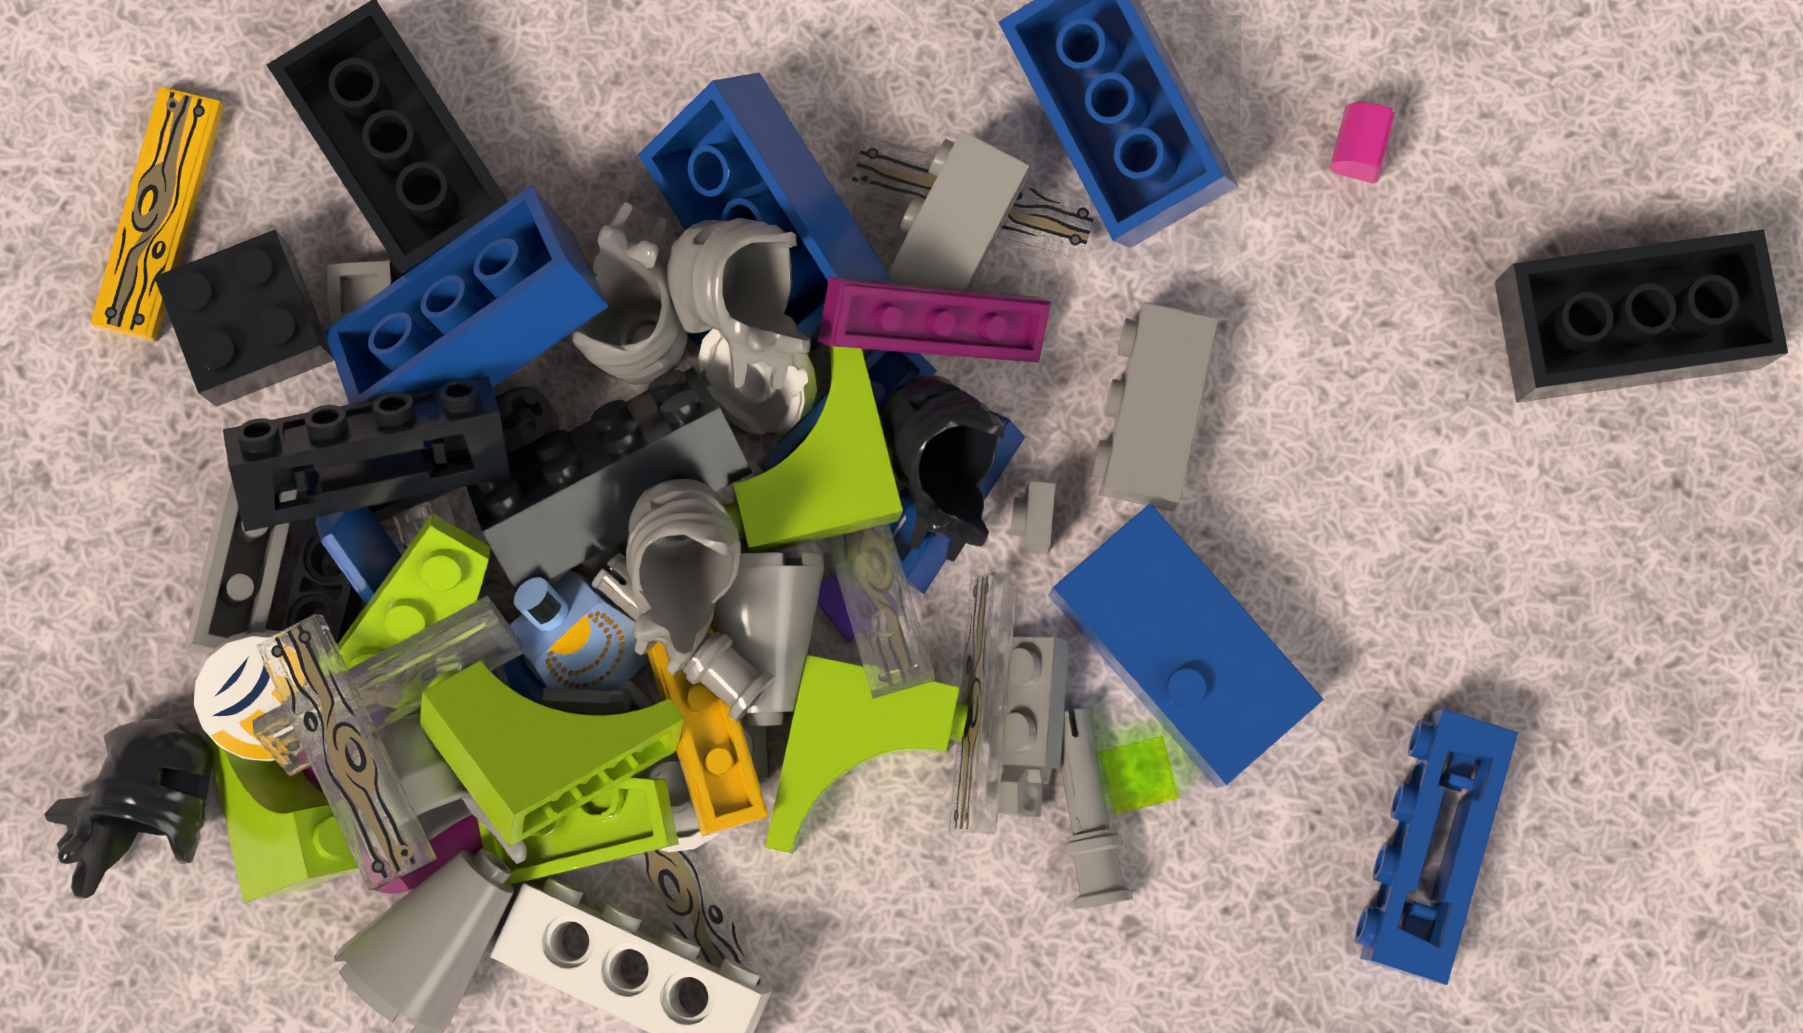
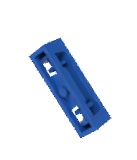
[1355,709,1518,985]

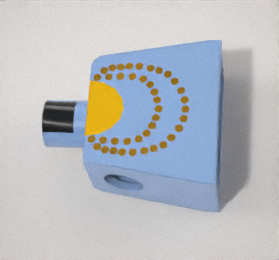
[506,571,649,691]

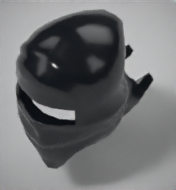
[880,375,1006,562]
[44,719,214,899]

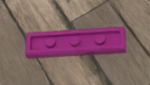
[818,276,1051,363]

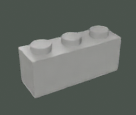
[881,130,1031,290]
[1091,302,1218,512]
[184,465,298,655]

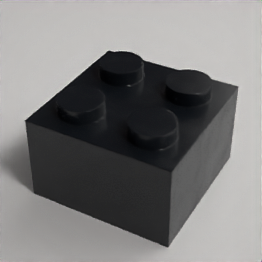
[154,230,334,407]

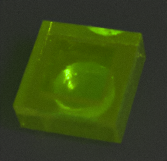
[1098,736,1180,815]

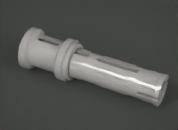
[592,553,775,722]
[1060,708,1133,909]

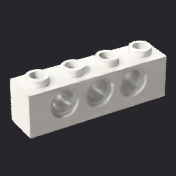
[490,877,772,1033]

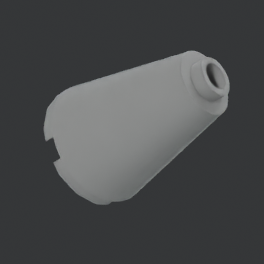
[711,553,824,726]
[334,848,514,1033]

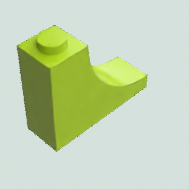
[724,345,903,553]
[765,655,969,854]
[420,660,685,847]
[206,733,370,903]

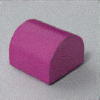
[1330,102,1395,184]

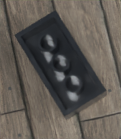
[266,0,508,275]
[1494,229,1788,403]
[466,367,753,592]

